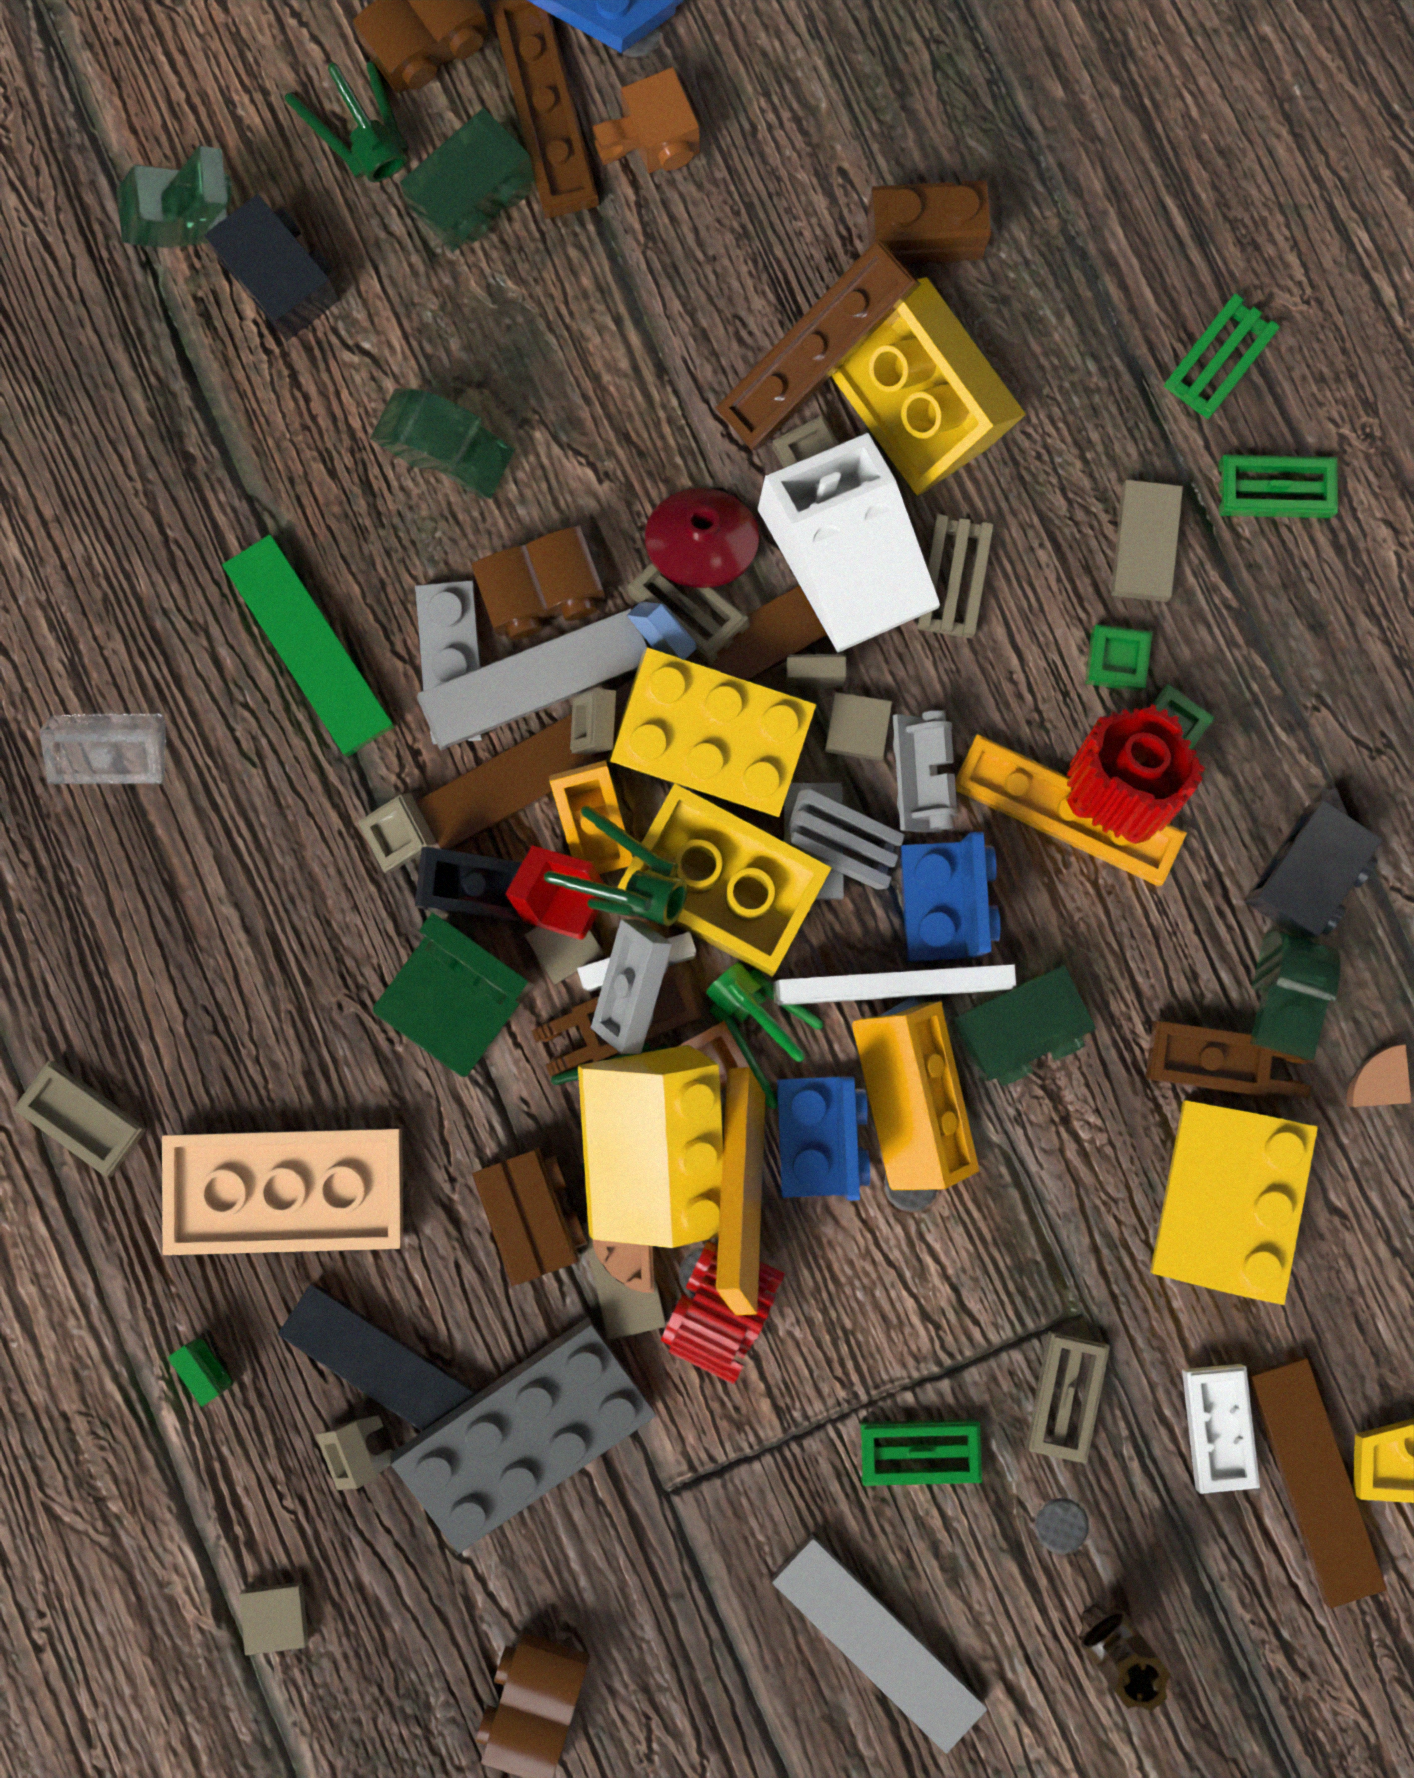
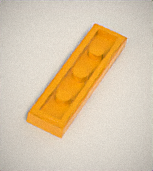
[955,734,1187,887]
[716,1067,766,1315]

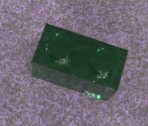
[399,107,535,254]
[951,965,1096,1087]

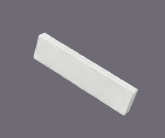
[773,965,1016,1005]

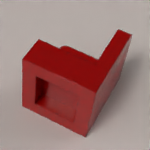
[506,845,604,940]

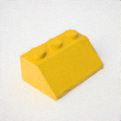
[832,277,1026,495]
[618,783,831,977]
[578,1045,723,1248]
[1150,1100,1318,1305]

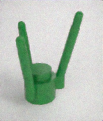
[706,961,824,1109]

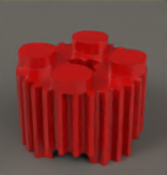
[1066,704,1205,844]
[660,1241,785,1384]

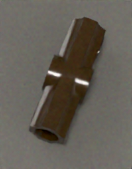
[1078,1603,1171,1712]

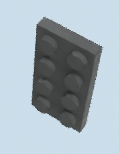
[390,1316,657,1554]

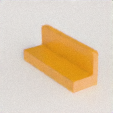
[852,1001,980,1190]

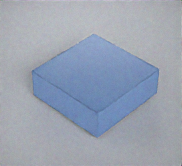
[627,602,697,660]

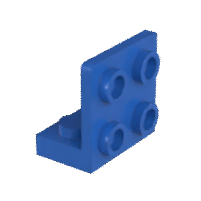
[899,831,1000,962]
[776,1077,870,1201]

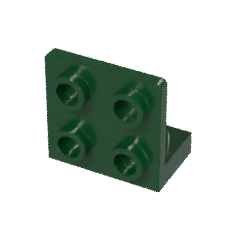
[372,912,534,1077]

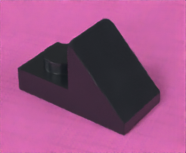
[415,847,523,921]

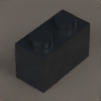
[204,193,339,342]
[1244,800,1383,940]

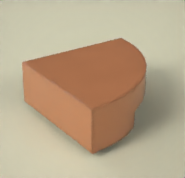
[1347,1044,1411,1107]
[592,1239,655,1293]

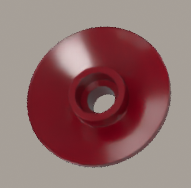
[645,488,759,588]

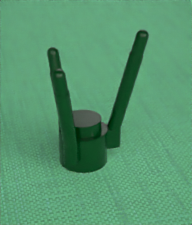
[285,61,409,183]
[544,805,687,926]

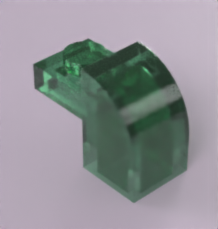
[116,146,232,248]
[370,388,515,500]
[1249,932,1340,1060]

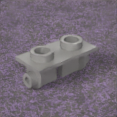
[893,711,959,833]

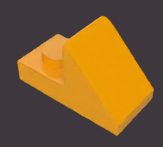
[549,760,633,874]

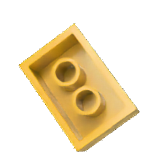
[608,647,816,817]

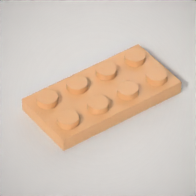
[162,1129,404,1255]

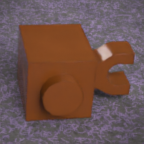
[593,67,700,174]

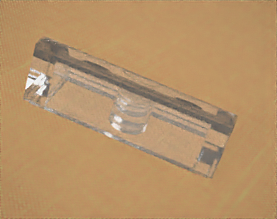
[39,715,166,784]

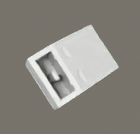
[758,433,940,652]

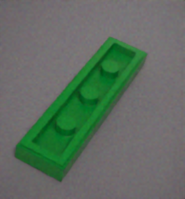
[222,534,395,757]

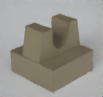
[316,1415,393,1490]

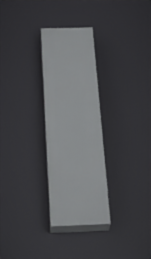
[417,609,647,751]
[771,1534,987,1754]

